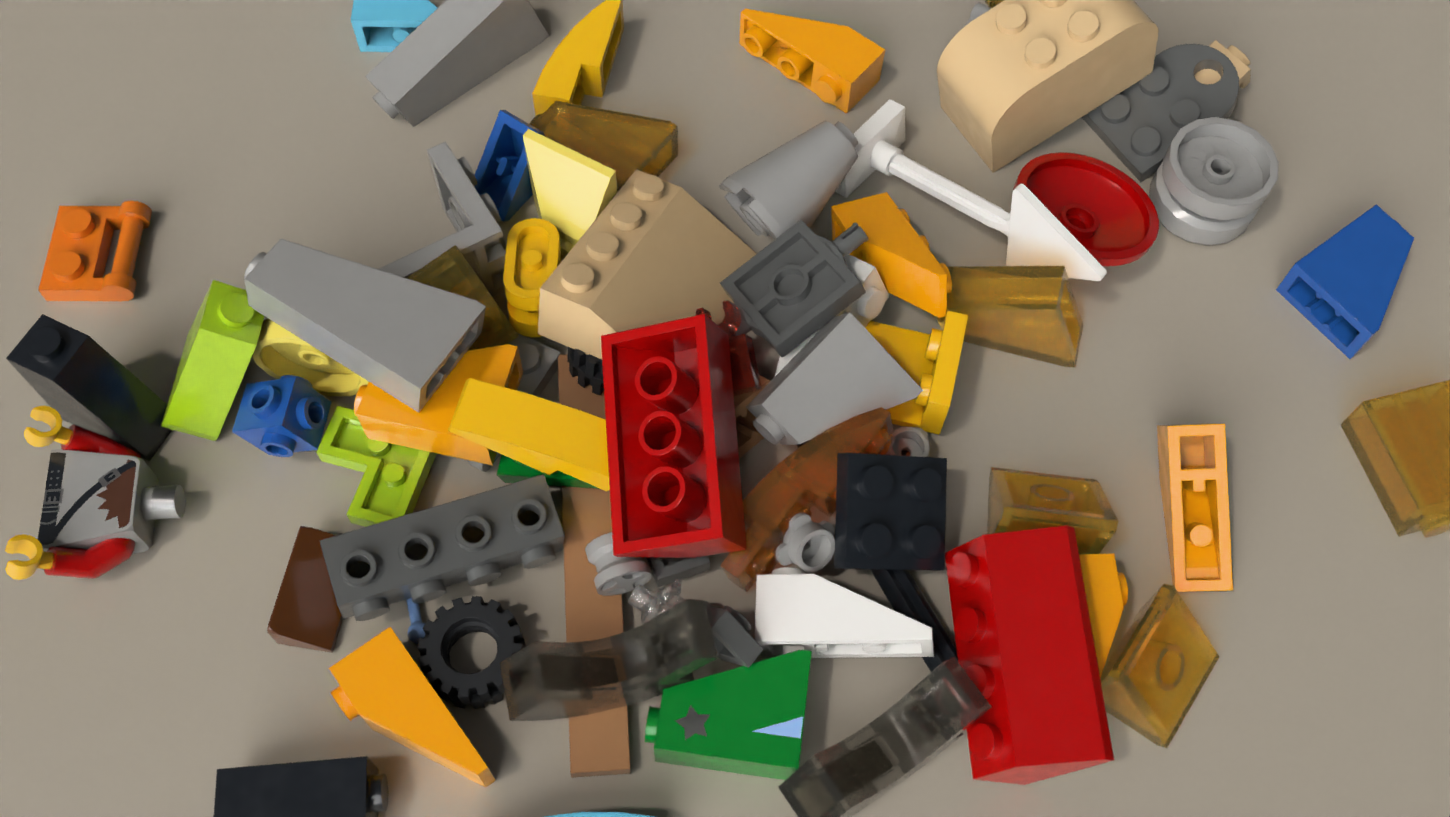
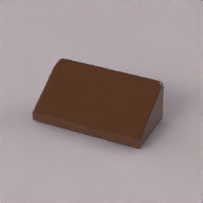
[267,526,343,653]

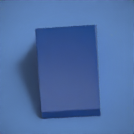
[474,110,545,222]

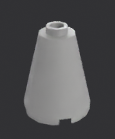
[719,121,858,240]

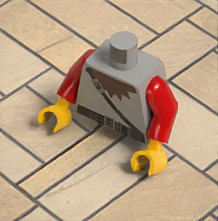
[5,405,186,580]

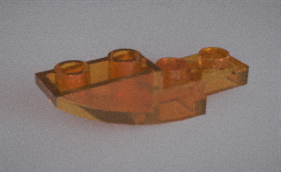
[720,407,895,592]

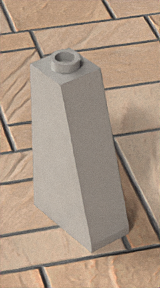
[365,0,549,127]
[244,239,486,413]

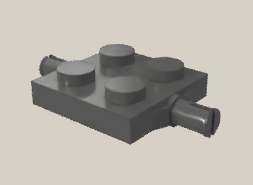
[720,220,869,357]

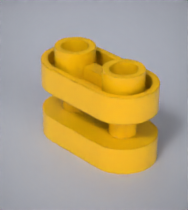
[503,218,562,337]

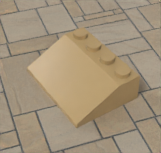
[538,169,757,359]

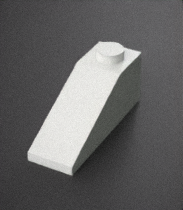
[755,567,934,658]

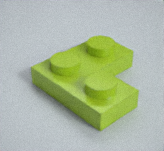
[316,406,437,527]

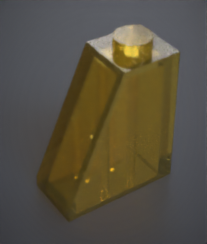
[529,101,678,192]
[931,266,1083,367]
[1341,380,1450,537]

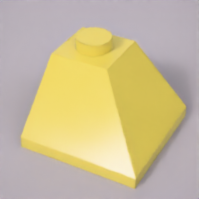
[523,129,617,260]

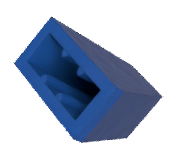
[1276,204,1414,359]

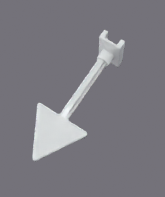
[835,99,1107,281]

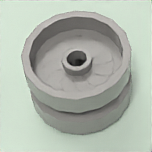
[1149,117,1279,245]

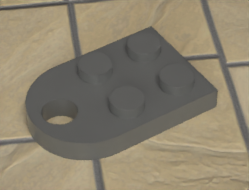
[1082,44,1239,183]

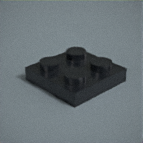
[834,453,947,571]

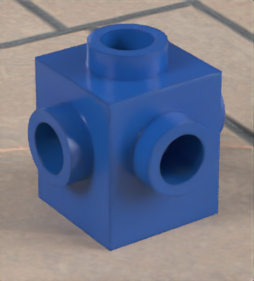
[232,375,332,457]

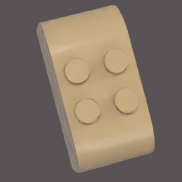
[937,0,1159,173]

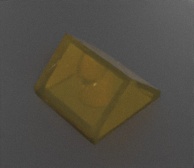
[987,467,1118,554]
[1100,584,1219,748]

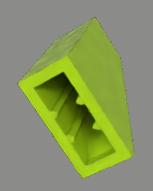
[161,280,264,441]

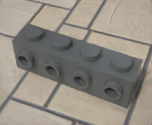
[320,474,565,621]

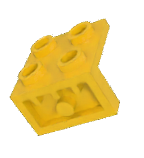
[865,310,968,435]

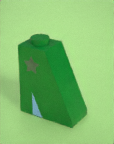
[644,650,812,782]

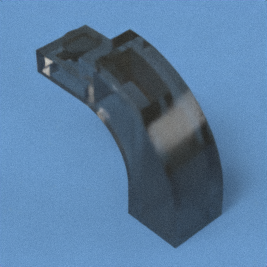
[499,599,718,721]
[778,657,992,817]

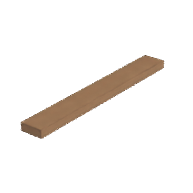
[558,354,631,778]

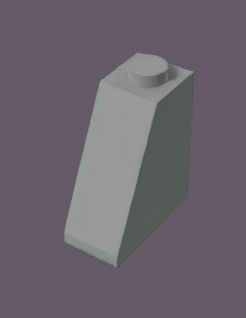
[746,312,923,445]

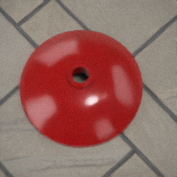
[1013,152,1159,266]

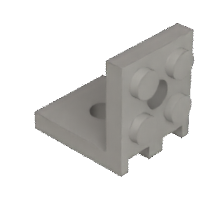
[379,142,506,298]

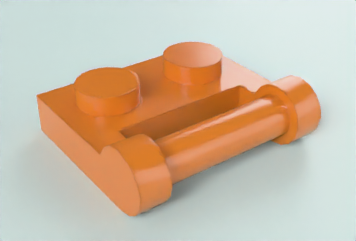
[38,200,152,301]

